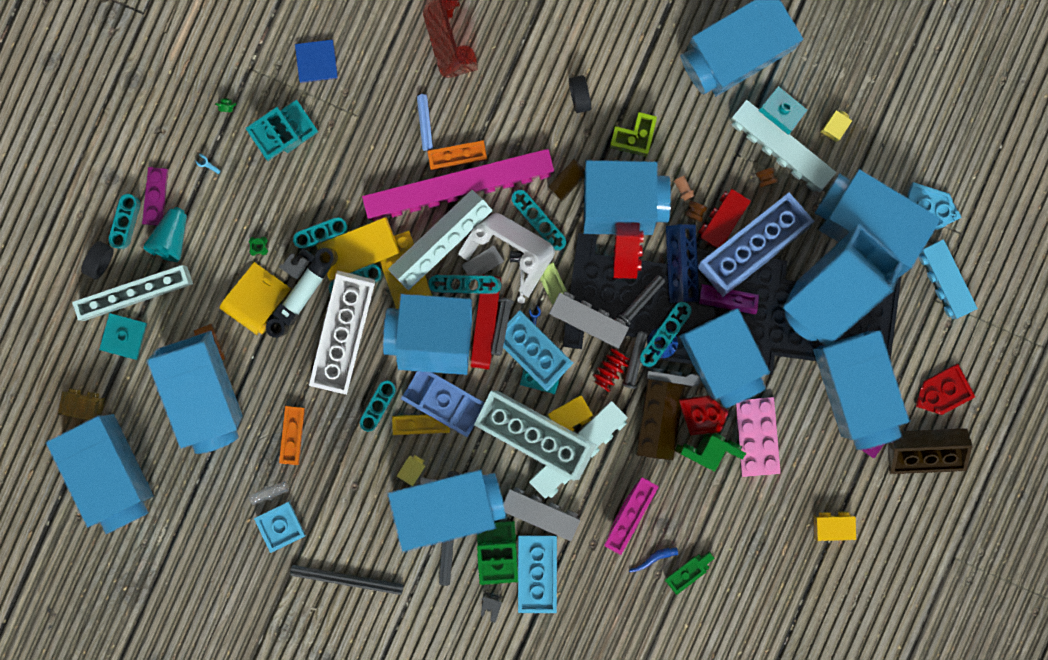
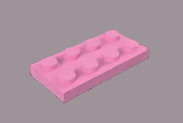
[735,397,781,477]

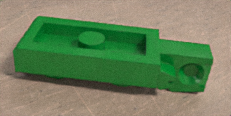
[664,551,715,595]

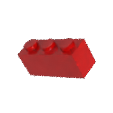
[698,189,751,250]
[613,222,644,278]

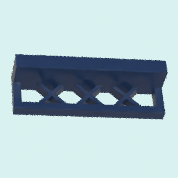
[666,224,699,303]

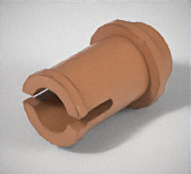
[674,176,694,201]

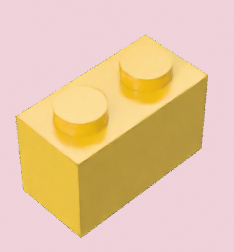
[548,395,593,431]
[814,512,856,541]

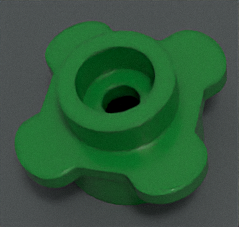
[215,98,236,112]
[249,237,268,256]

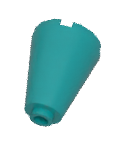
[143,207,187,263]

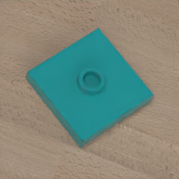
[759,86,808,135]
[99,313,148,360]

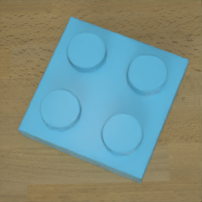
[254,501,306,553]

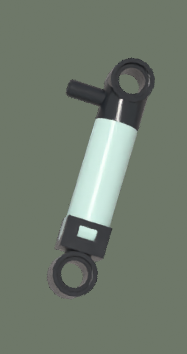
[266,248,338,338]

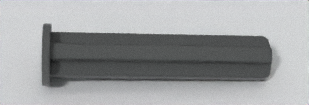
[618,275,665,325]
[491,298,514,356]
[622,331,648,389]

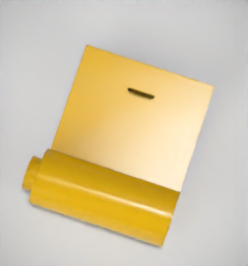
[219,262,291,335]

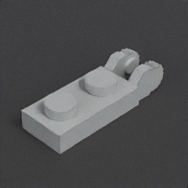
[646,368,701,386]

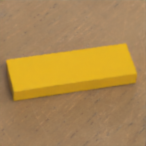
[392,414,450,435]

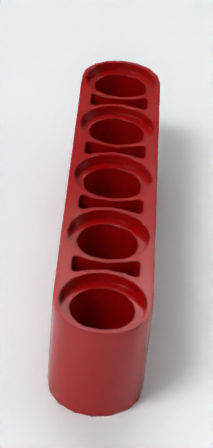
[470,274,502,370]

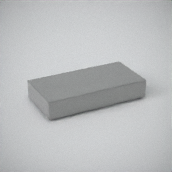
[462,246,504,281]

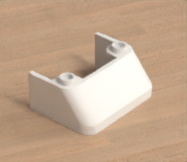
[458,213,555,297]

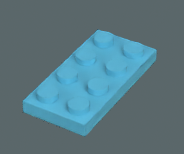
[503,310,574,391]
[518,535,557,613]

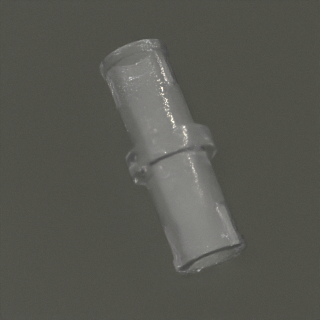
[249,480,289,506]

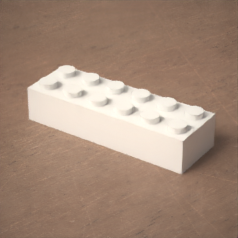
[309,270,375,395]

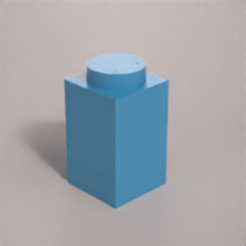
[680,0,804,97]
[815,169,941,278]
[783,224,903,347]
[147,331,243,454]
[813,331,909,450]
[46,414,154,534]
[388,470,506,552]

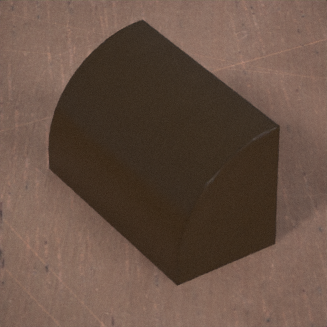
[548,159,585,202]

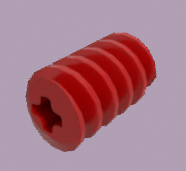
[592,348,629,392]

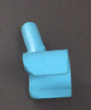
[195,153,221,174]

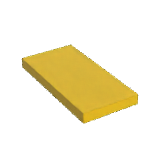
[316,217,400,281]

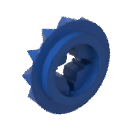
[647,328,678,358]

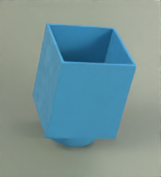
[584,161,671,235]
[383,294,472,375]
[679,309,770,408]

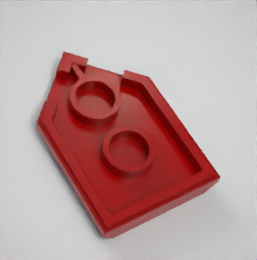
[915,363,975,415]
[679,395,729,436]

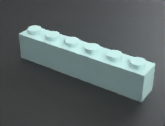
[730,100,836,192]
[388,190,492,291]
[72,265,193,321]
[529,401,628,499]

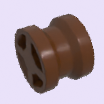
[755,167,778,188]
[684,201,707,222]

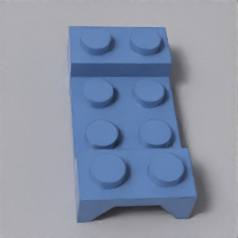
[401,371,485,437]

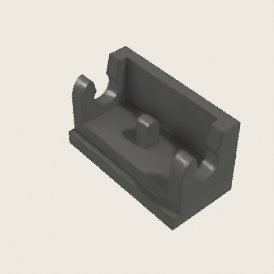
[279,254,311,280]
[481,591,502,623]

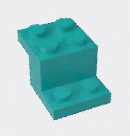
[245,100,319,161]

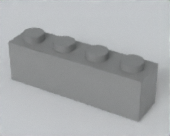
[549,292,629,349]
[503,487,580,541]

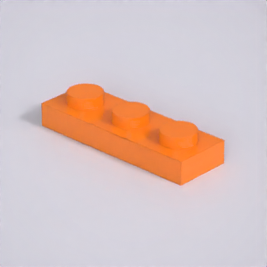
[427,140,487,170]
[279,406,305,465]

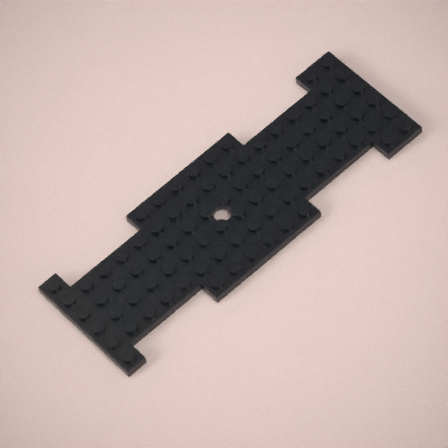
[563,233,902,375]

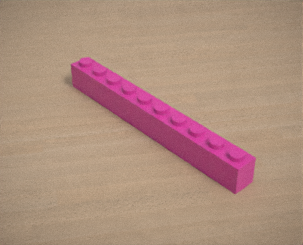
[362,149,554,222]

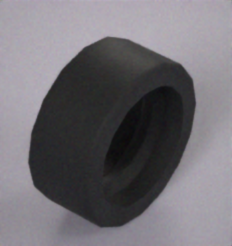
[569,75,591,113]
[81,241,114,280]

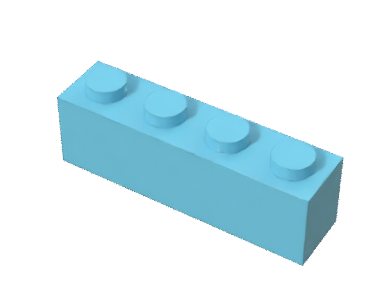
[919,240,978,319]

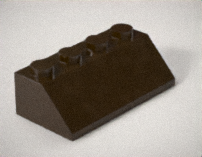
[635,379,685,460]
[888,428,973,474]

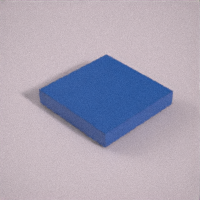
[295,40,338,83]

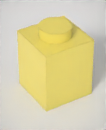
[821,110,852,142]
[397,455,426,486]

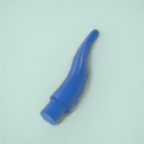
[629,547,678,572]

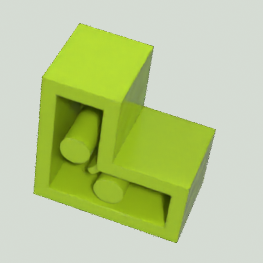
[610,112,657,157]

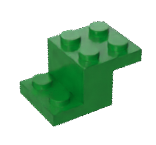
[674,433,746,472]
[477,521,518,585]

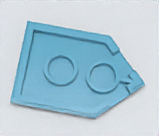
[907,182,962,230]

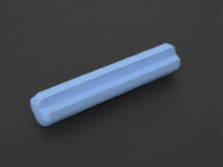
[417,94,433,151]

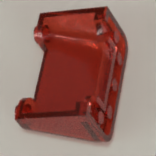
[423,0,478,78]

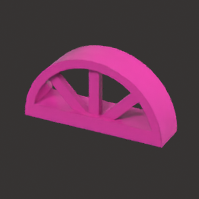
[604,477,659,555]

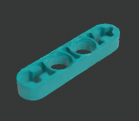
[512,190,566,251]
[428,275,502,294]
[640,302,691,367]

